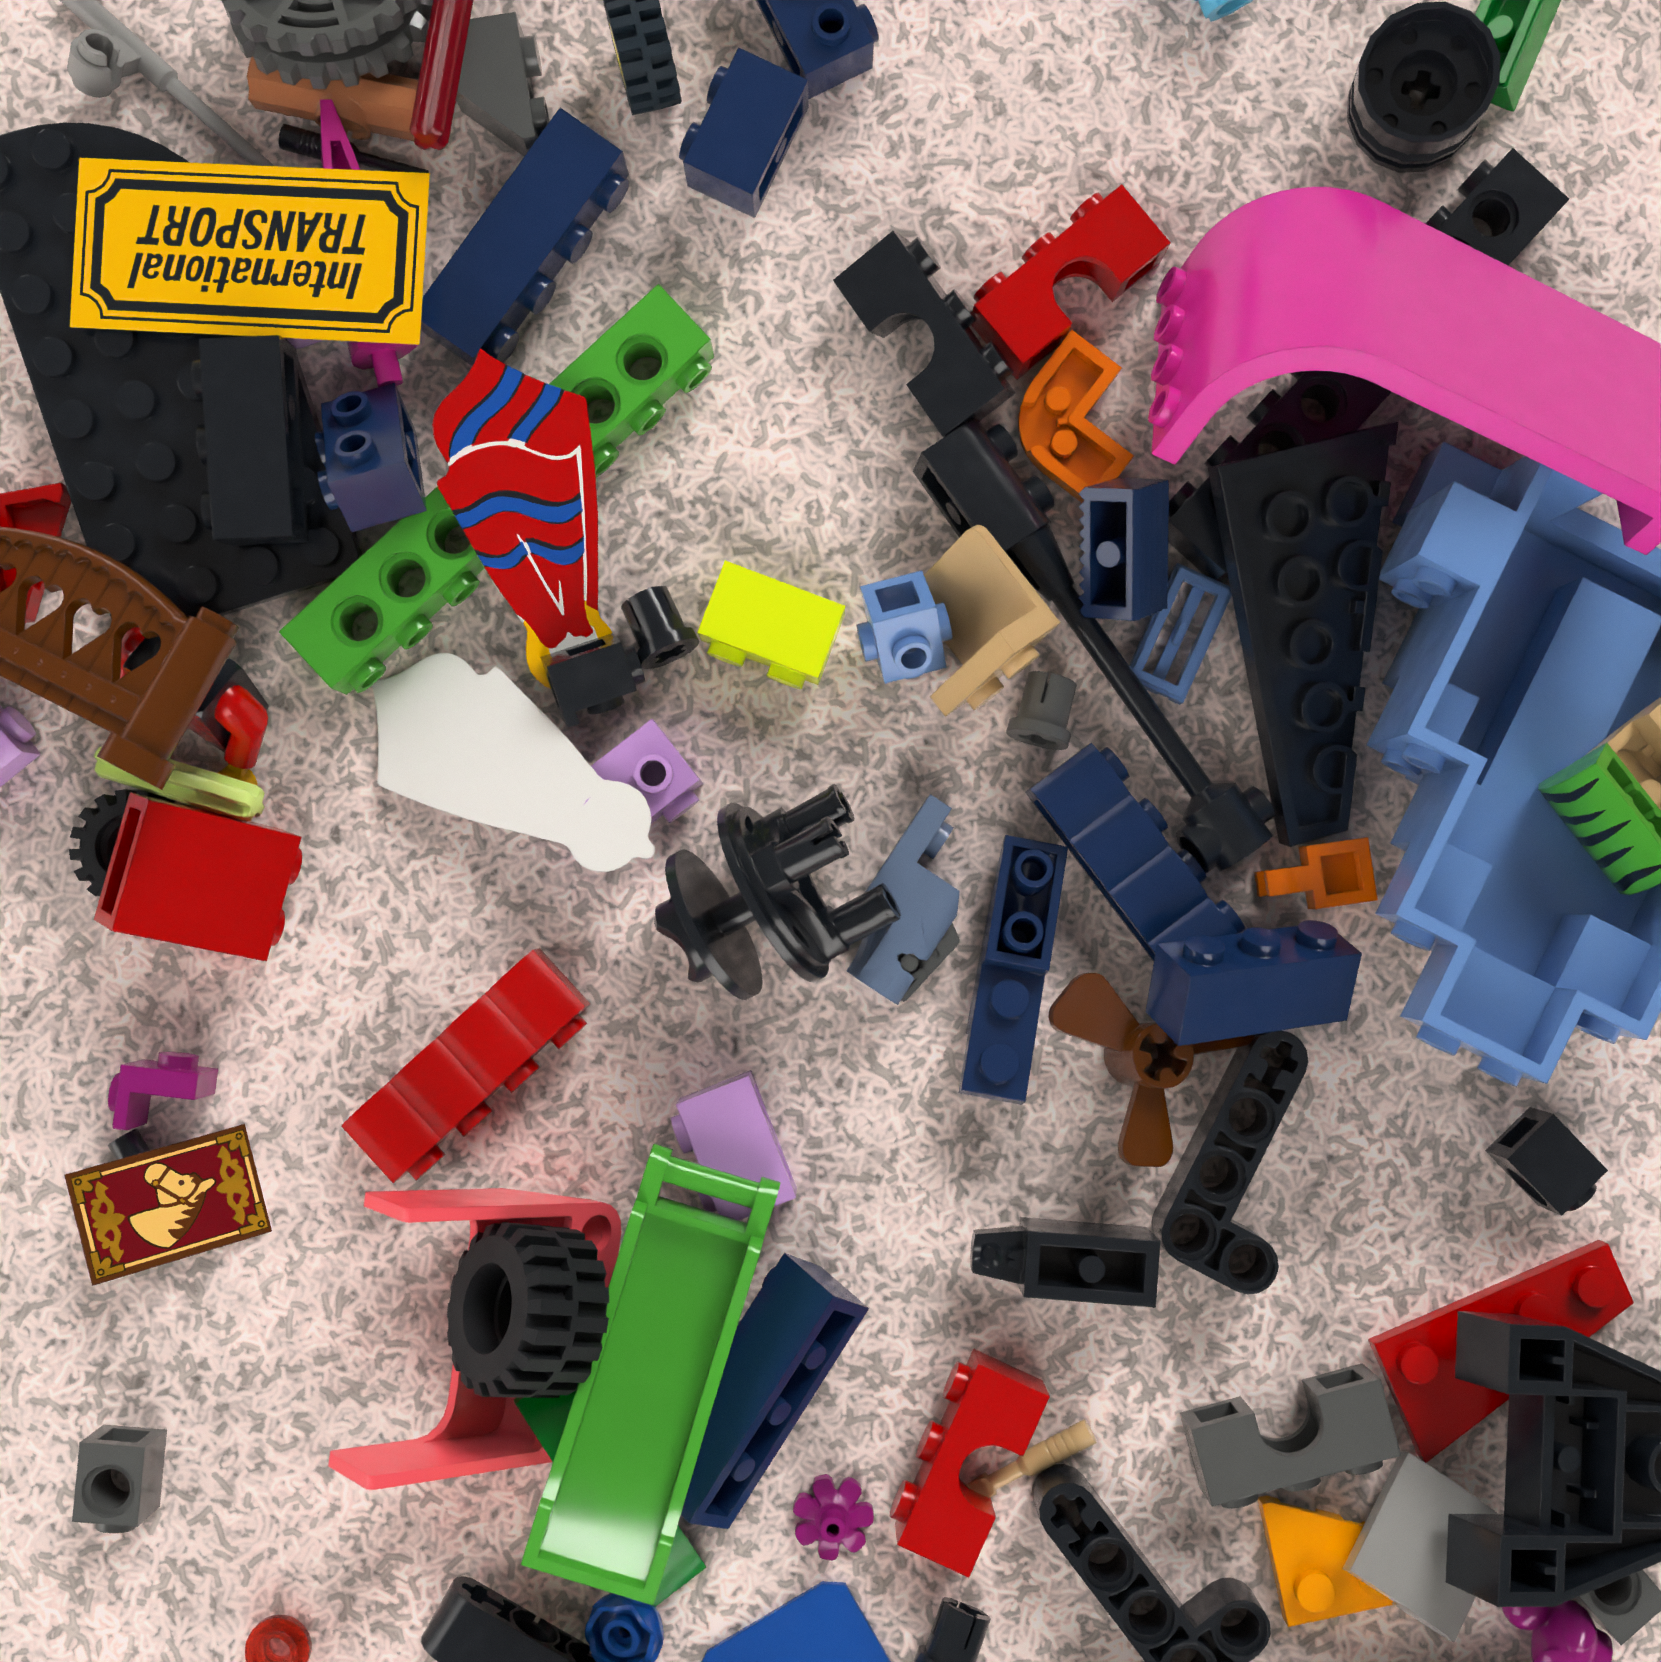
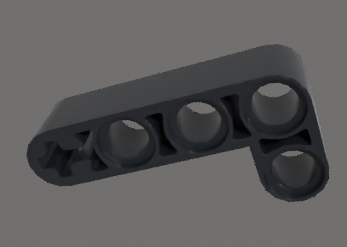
[1151,1030,1308,1295]
[1032,1464,1271,1662]
[421,1576,596,1662]

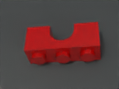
[971,184,1171,380]
[889,1349,1050,1578]

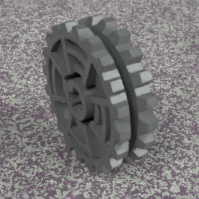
[221,0,433,89]

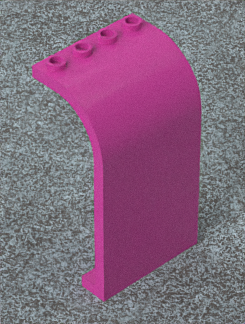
[1148,187,1661,555]

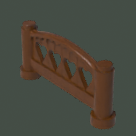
[0,527,239,790]

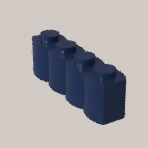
[1025,743,1246,962]

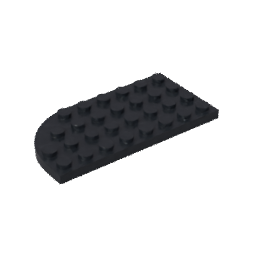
[0,122,363,619]

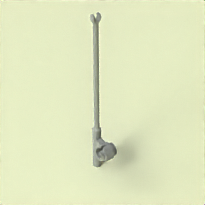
[59,0,424,296]

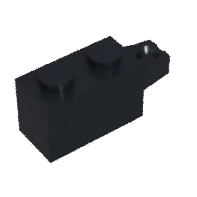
[970,1217,1161,1308]

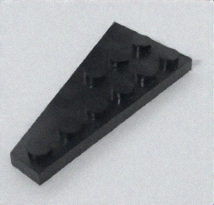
[1208,422,1399,847]

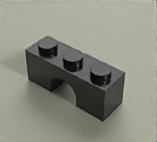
[833,230,1016,437]

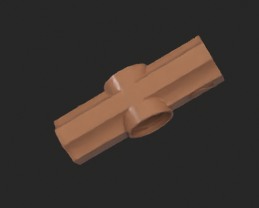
[247,57,418,141]

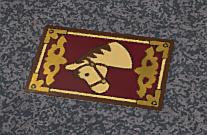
[64,1124,272,1286]

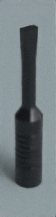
[278,124,429,173]

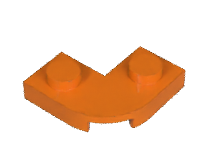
[1018,330,1134,503]

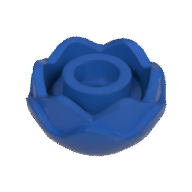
[585,1593,664,1662]

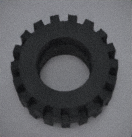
[447,1222,610,1398]

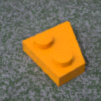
[1258,1495,1393,1627]

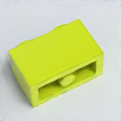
[697,560,846,689]

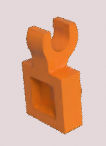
[1254,837,1378,909]

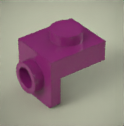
[108,1052,218,1131]

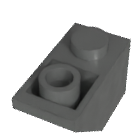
[456,12,550,156]

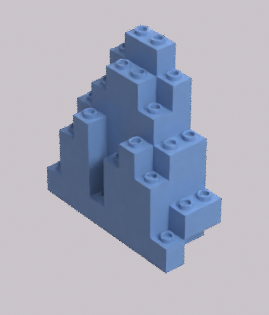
[1366,442,1661,1087]

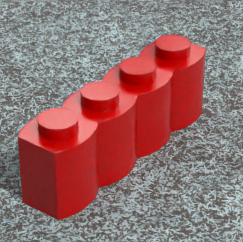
[341,948,591,1183]

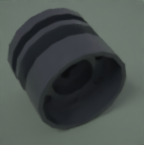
[1347,2,1500,173]

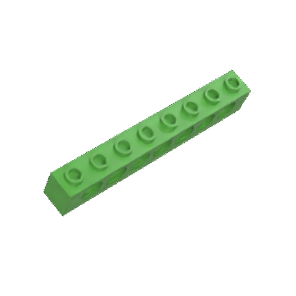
[279,284,714,695]

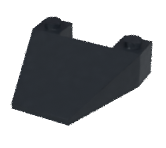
[1445,1311,1661,1607]

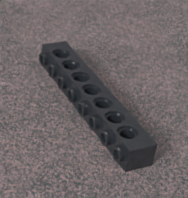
[1168,148,1569,580]

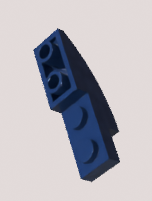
[958,835,1068,1105]

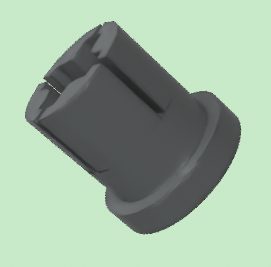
[1006,671,1077,750]

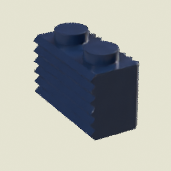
[1079,478,1169,621]

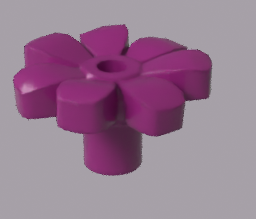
[793,1474,874,1561]

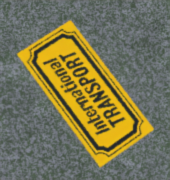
[70,158,430,345]

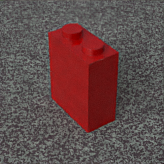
[93,792,302,962]

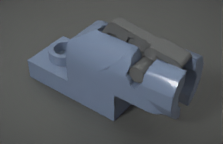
[846,794,960,1005]

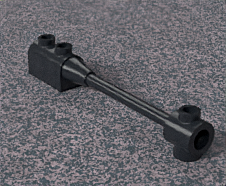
[913,419,1275,873]

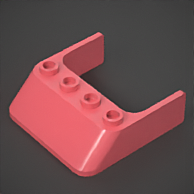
[328,1188,621,1490]

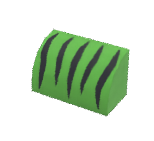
[1538,742,1661,895]

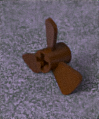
[1048,973,1255,1167]

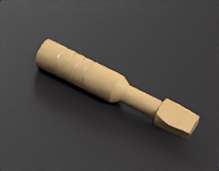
[966,1419,1097,1498]

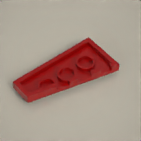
[1368,1240,1634,1463]

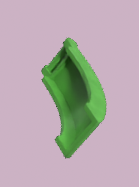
[521,1143,781,1605]

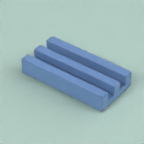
[1129,563,1232,705]

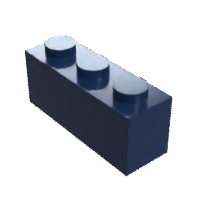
[1145,920,1362,1046]

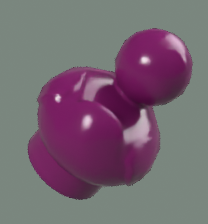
[1502,1600,1613,1662]

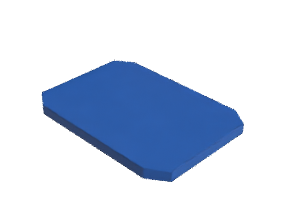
[701,1581,891,1662]

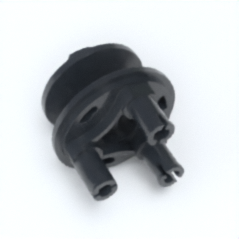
[654,784,901,1000]

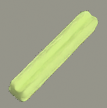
[94,747,265,822]

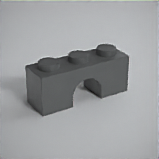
[1180,1363,1401,1509]

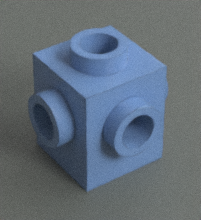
[856,570,953,683]

